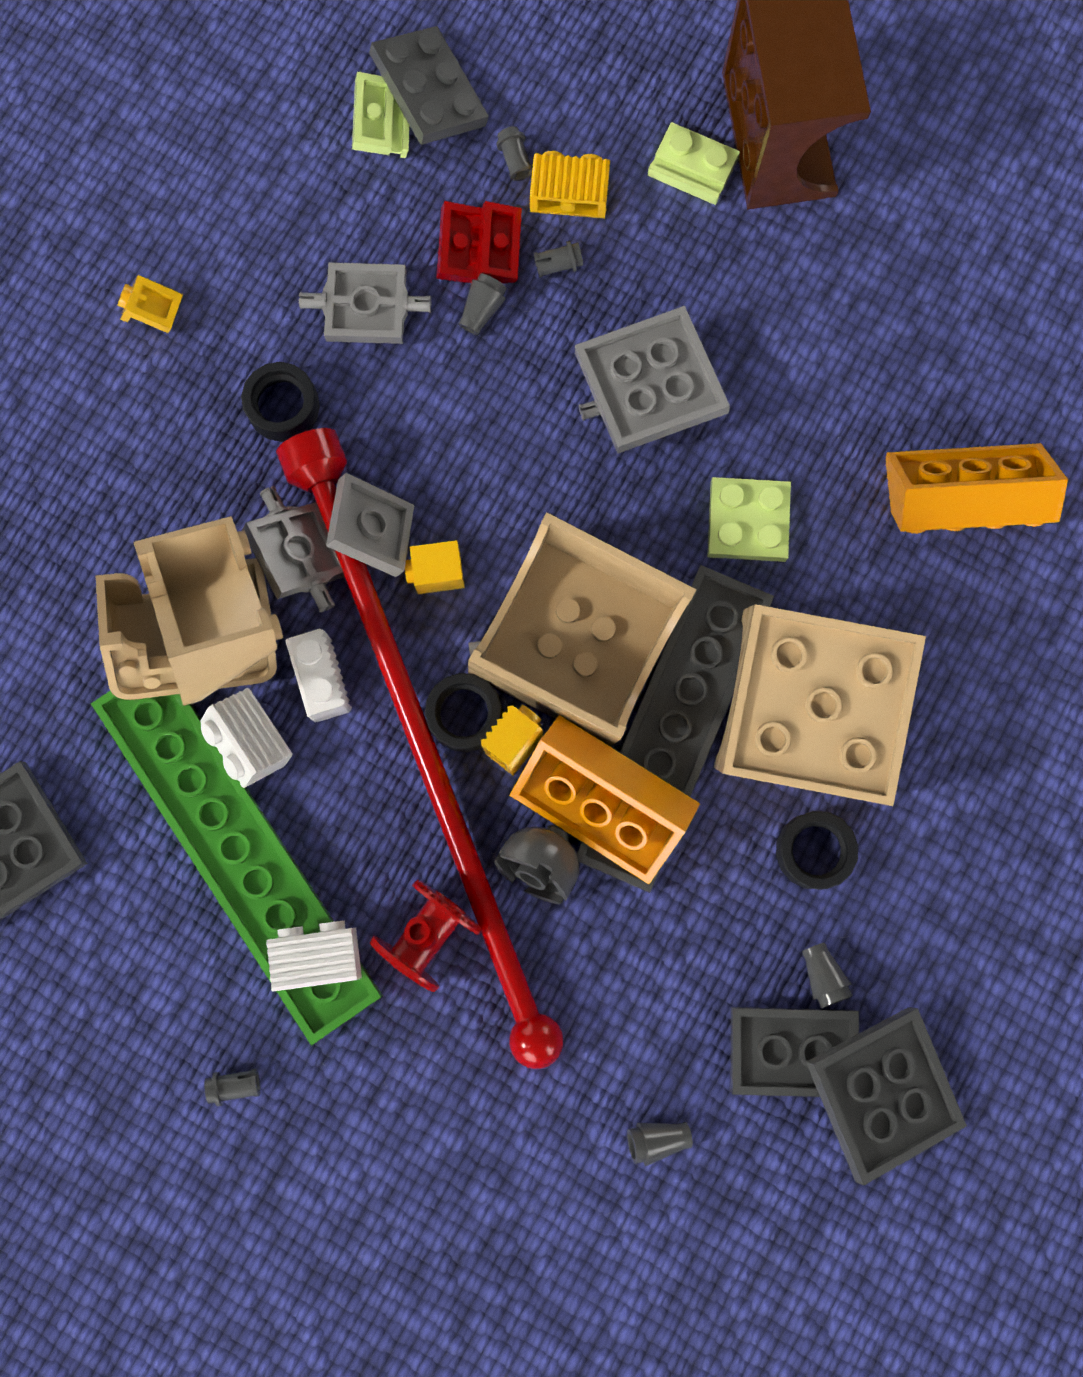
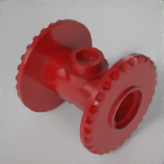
[370,880,481,992]

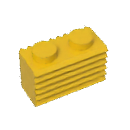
[530,151,610,219]
[481,704,543,776]

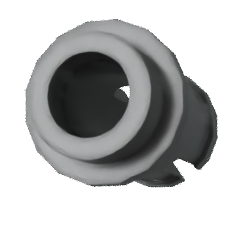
[496,126,533,181]
[533,241,583,278]
[204,1069,260,1106]

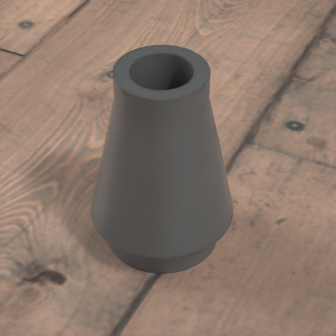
[458,273,507,336]
[802,942,853,1008]
[627,1122,693,1166]

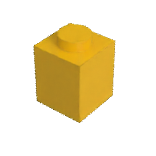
[405,540,465,594]

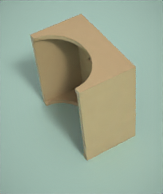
[468,512,697,747]
[714,604,926,806]

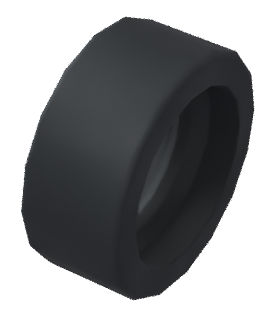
[241,362,320,442]
[425,673,503,752]
[776,811,858,890]

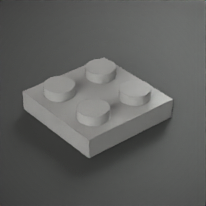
[326,473,414,577]

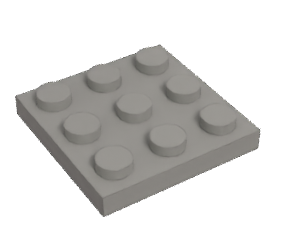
[575,306,730,454]

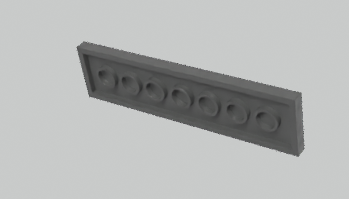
[576,565,774,893]

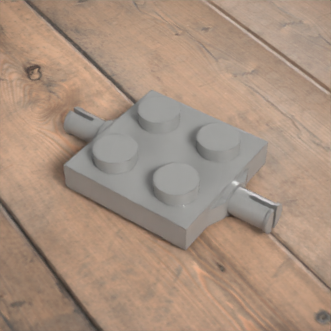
[299,262,432,344]
[242,486,345,612]

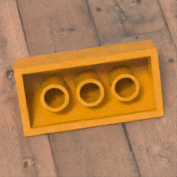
[885,443,1068,534]
[509,715,700,884]

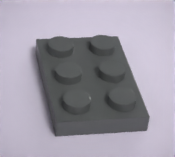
[369,26,489,145]
[730,1007,859,1097]

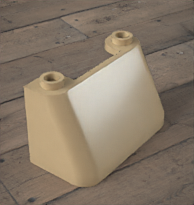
[134,516,283,706]
[95,558,277,700]

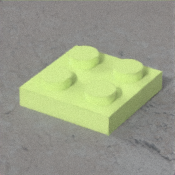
[707,477,791,562]

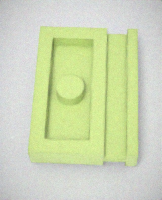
[352,72,409,158]
[648,122,740,205]

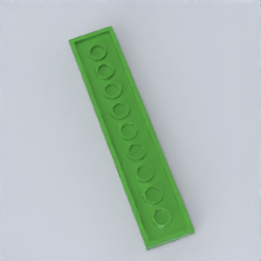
[91,691,383,1046]

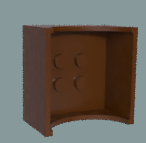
[722,0,871,210]

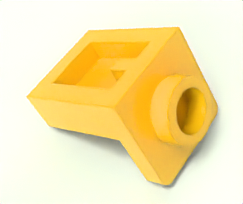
[117,275,183,333]

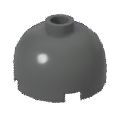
[494,826,580,904]

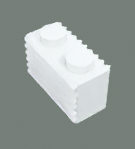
[285,629,352,722]
[200,688,293,788]
[266,920,362,992]

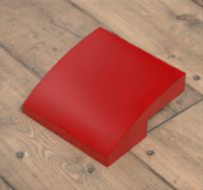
[436,201,522,283]

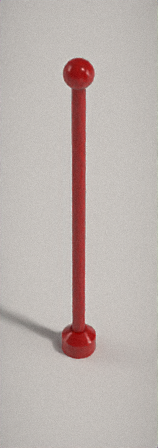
[276,428,563,1069]

